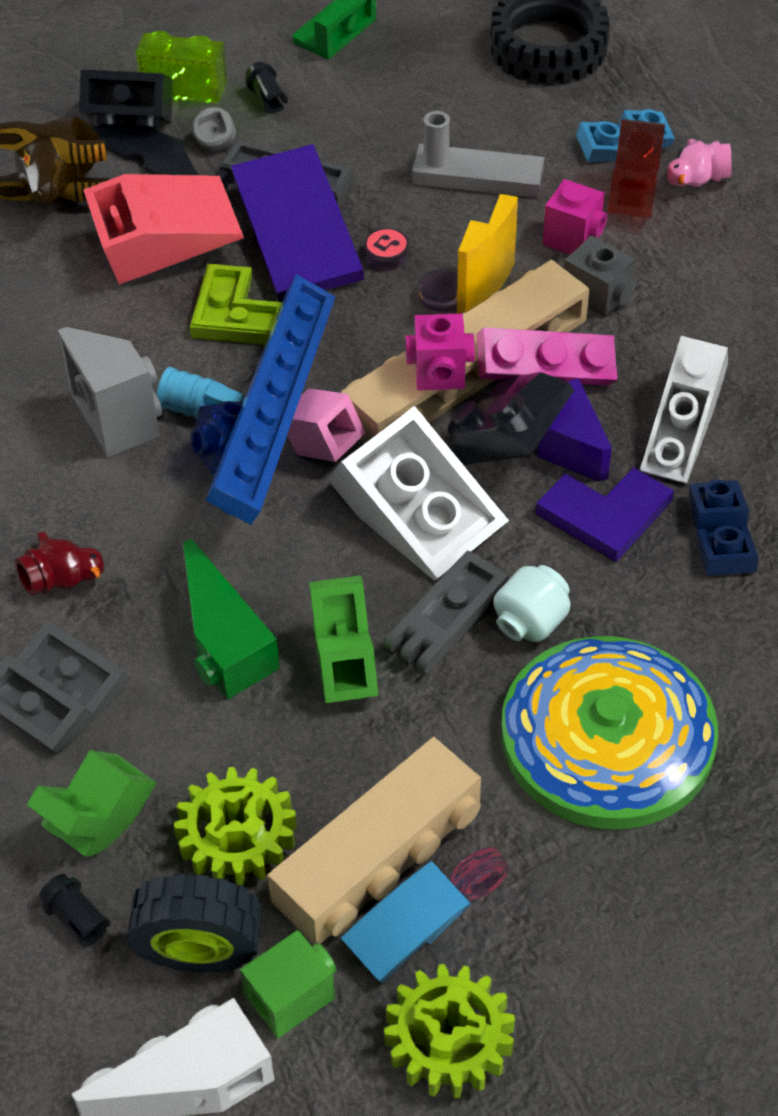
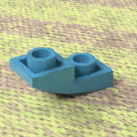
[576,109,675,162]
[341,861,471,983]

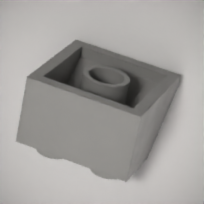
[58,327,163,457]

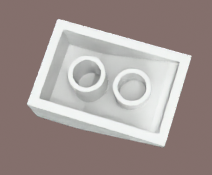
[328,406,509,581]

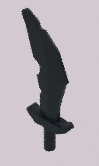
[91,125,229,191]

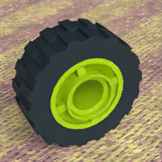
[127,874,262,973]

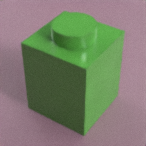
[240,930,337,1039]

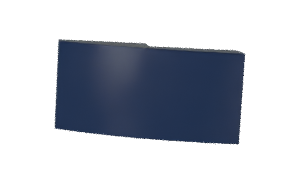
[689,480,758,576]

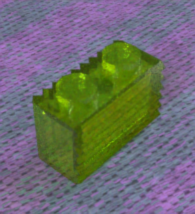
[135,31,228,104]

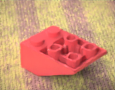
[83,174,244,285]

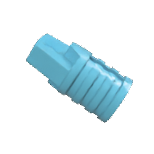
[156,367,245,424]

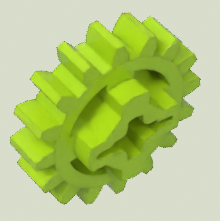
[174,767,297,886]
[384,964,515,1098]

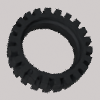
[490,0,610,86]

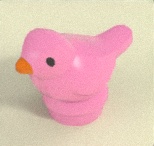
[667,139,732,187]

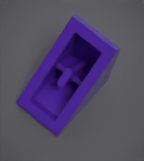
[537,378,612,481]

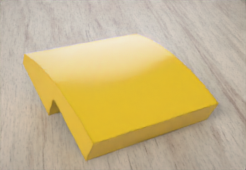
[457,194,518,314]

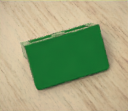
[292,0,376,60]

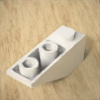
[640,336,728,485]
[72,998,275,1116]

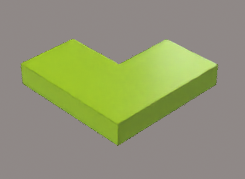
[190,264,282,345]

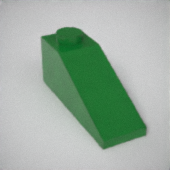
[183,538,280,700]

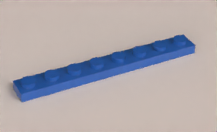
[205,274,335,525]

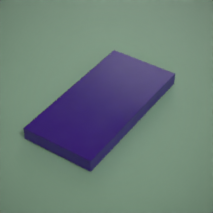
[231,144,364,302]

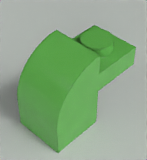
[309,575,379,703]
[27,750,157,857]

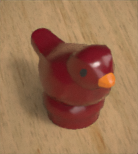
[15,531,105,596]

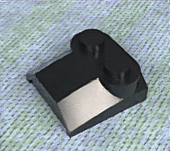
[448,372,574,465]

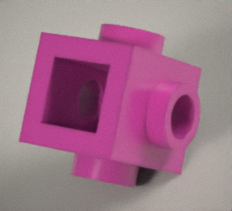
[405,313,475,391]

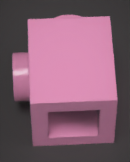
[287,388,366,462]

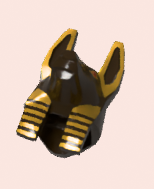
[0,116,110,204]

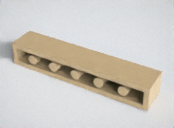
[341,259,589,443]

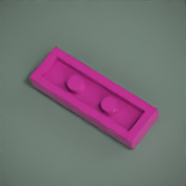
[477,327,618,386]

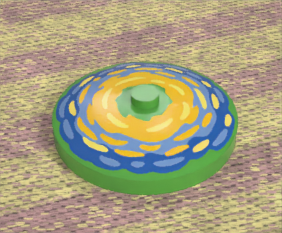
[501,636,718,830]

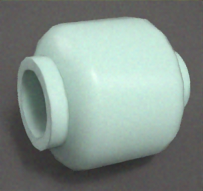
[494,565,571,642]

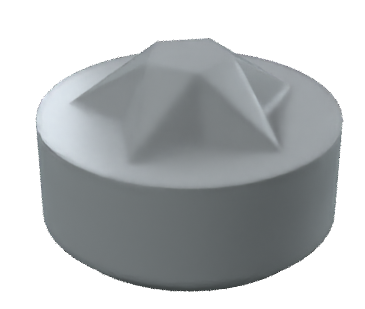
[192,107,236,152]

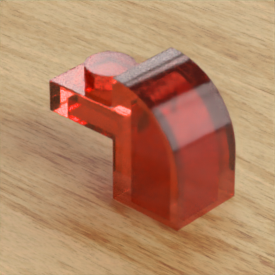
[608,119,666,218]

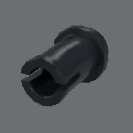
[245,62,288,114]
[39,874,111,948]

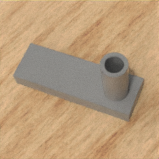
[412,111,545,198]

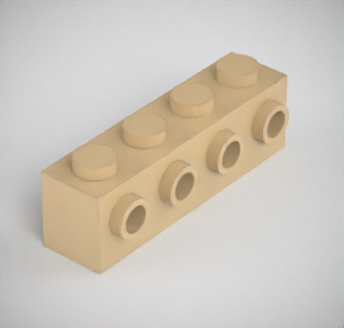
[267,736,481,944]

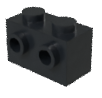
[79,69,173,128]

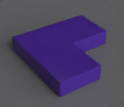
[535,467,674,562]

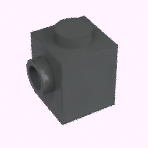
[564,236,636,317]

